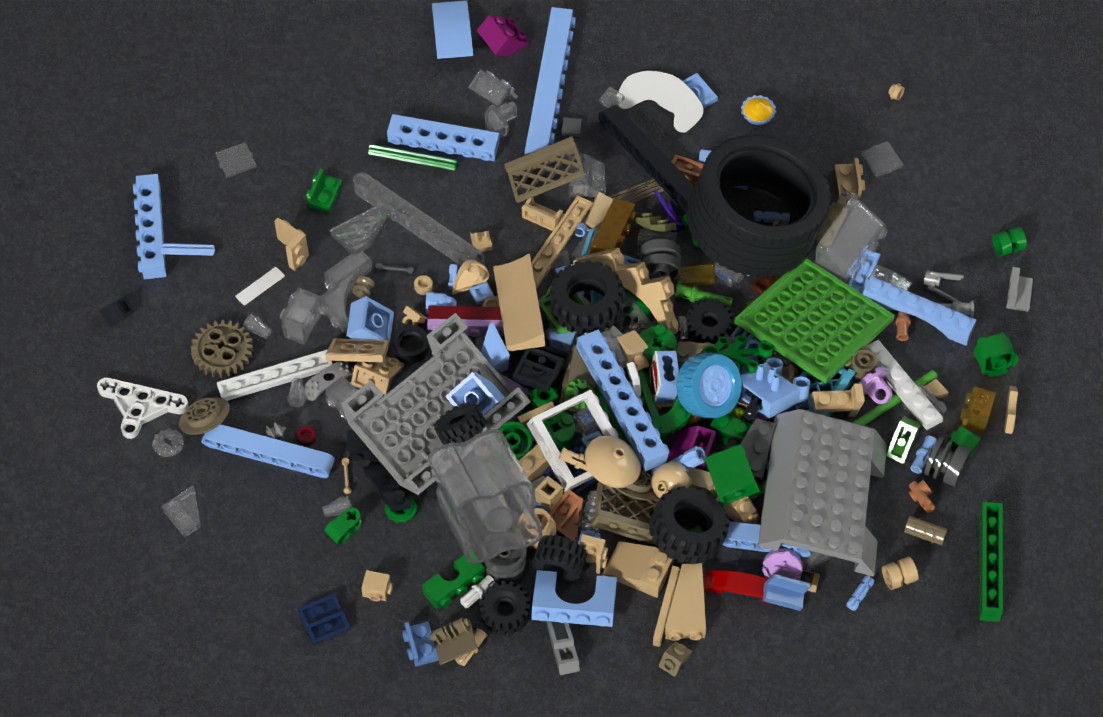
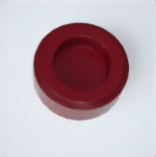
[297,426,316,446]

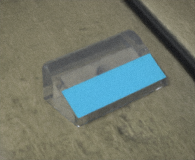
[576,226,598,258]

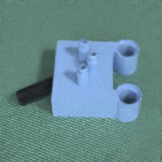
[740,357,810,421]

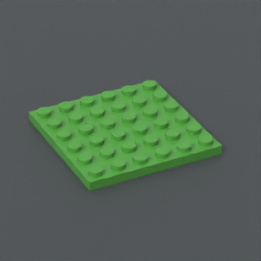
[734,258,895,384]

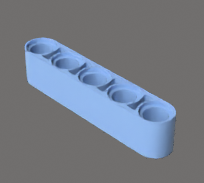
[722,521,812,557]

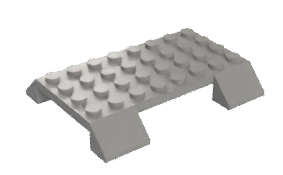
[341,313,531,495]
[758,409,887,576]

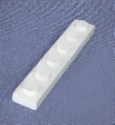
[862,340,943,430]
[216,350,332,401]

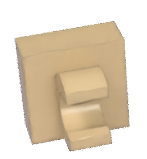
[470,231,492,253]
[402,306,428,326]

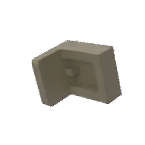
[659,641,693,677]

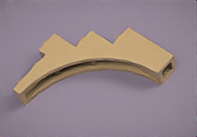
[573,248,679,334]

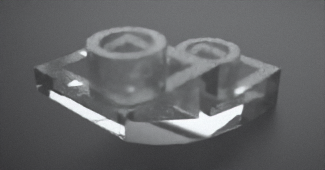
[867,265,911,291]

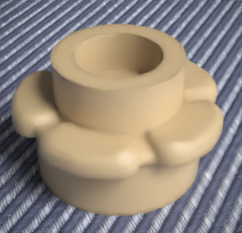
[889,83,905,101]

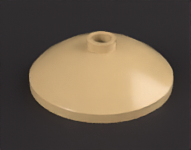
[585,436,641,488]

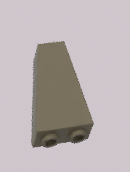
[558,345,606,419]

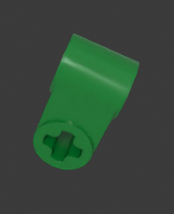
[324,507,362,545]

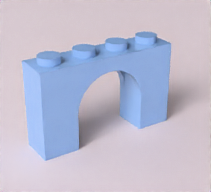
[532,570,617,627]

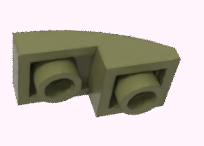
[635,212,677,232]

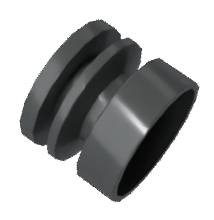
[924,436,972,487]

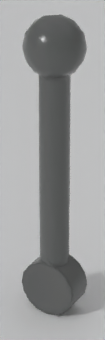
[375,263,414,274]

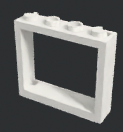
[527,390,619,492]

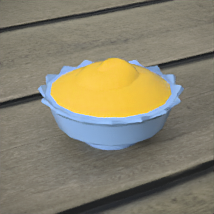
[741,95,776,125]

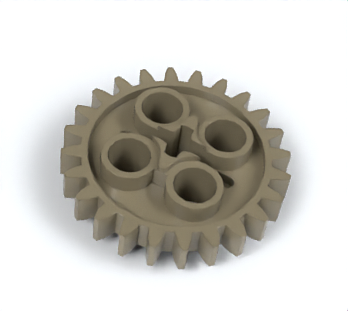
[190,320,253,378]

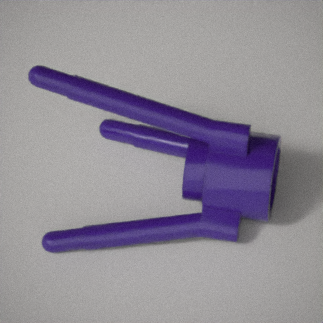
[644,189,684,234]

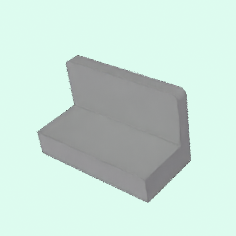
[1006,267,1033,312]

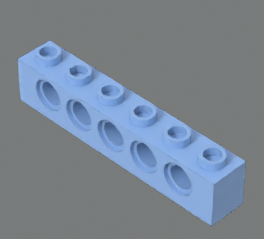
[387,114,499,161]
[133,174,167,279]

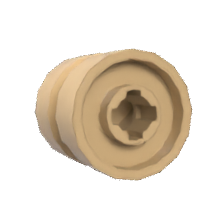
[882,557,919,590]

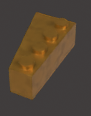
[590,198,637,253]

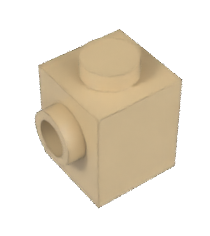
[535,476,563,511]
[361,570,393,601]

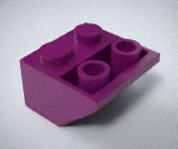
[477,15,530,57]
[667,426,716,471]

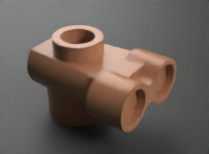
[908,480,935,513]

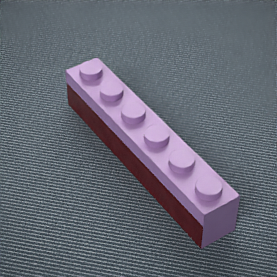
[427,306,543,337]

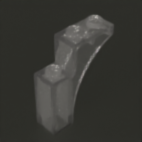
[318,248,372,332]

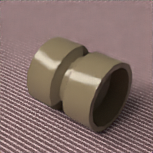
[850,349,877,383]

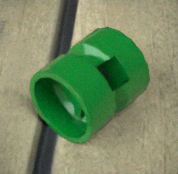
[992,226,1027,257]

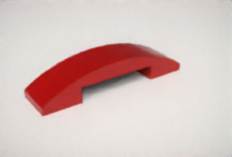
[703,570,772,604]

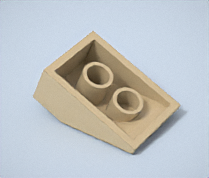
[603,541,674,598]

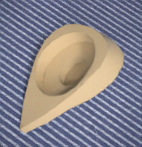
[452,259,490,295]

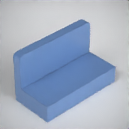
[763,574,810,611]

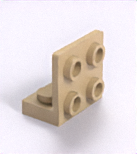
[351,356,404,397]

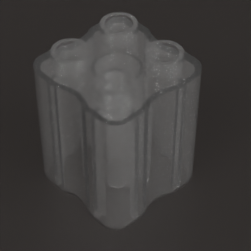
[428,429,542,564]

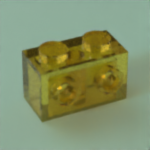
[960,386,996,434]

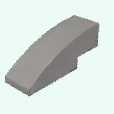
[546,621,580,675]

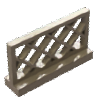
[504,137,586,203]
[591,482,660,544]

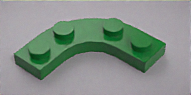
[630,395,692,437]

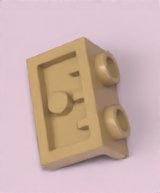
[835,158,865,199]
[580,534,608,574]

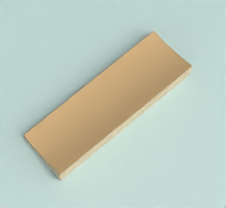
[493,253,545,351]

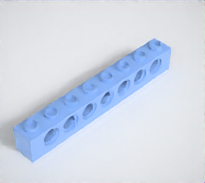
[576,329,669,471]

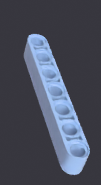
[201,424,335,478]

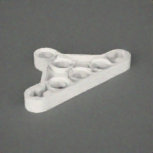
[97,378,189,439]

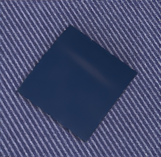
[297,593,351,645]

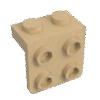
[274,218,309,271]

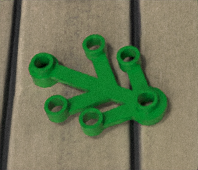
[701,335,774,373]

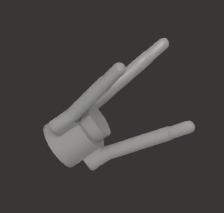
[924,270,964,303]

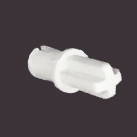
[460,575,496,608]

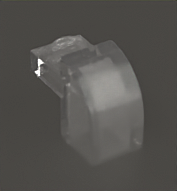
[485,101,517,139]

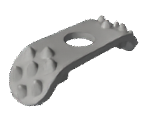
[304,361,354,401]

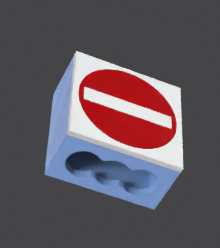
[649,351,679,404]

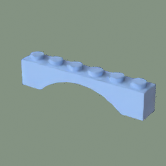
[863,276,976,346]

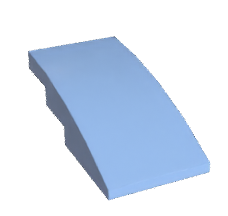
[432,1,473,59]

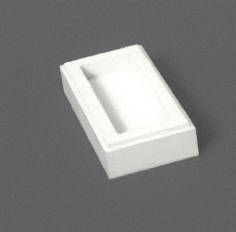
[627,362,641,397]

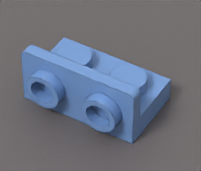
[402,622,439,667]

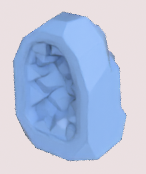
[426,292,457,314]

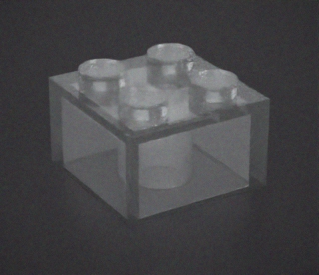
[280,288,321,345]

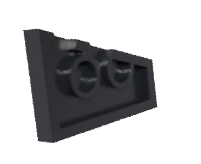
[363,464,411,512]

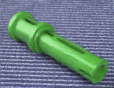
[674,282,733,308]

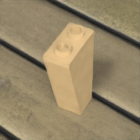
[664,563,706,641]

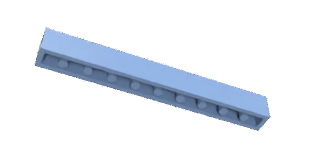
[524,7,576,156]

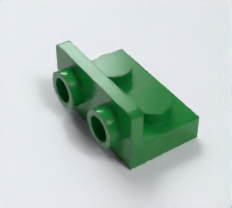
[306,168,342,213]

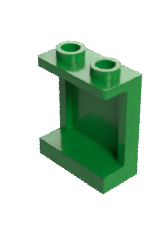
[705,444,760,506]

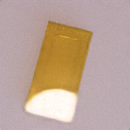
[676,264,715,286]

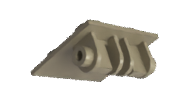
[430,618,477,665]

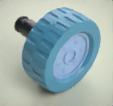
[676,353,742,418]

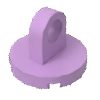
[858,366,892,404]
[763,548,803,580]

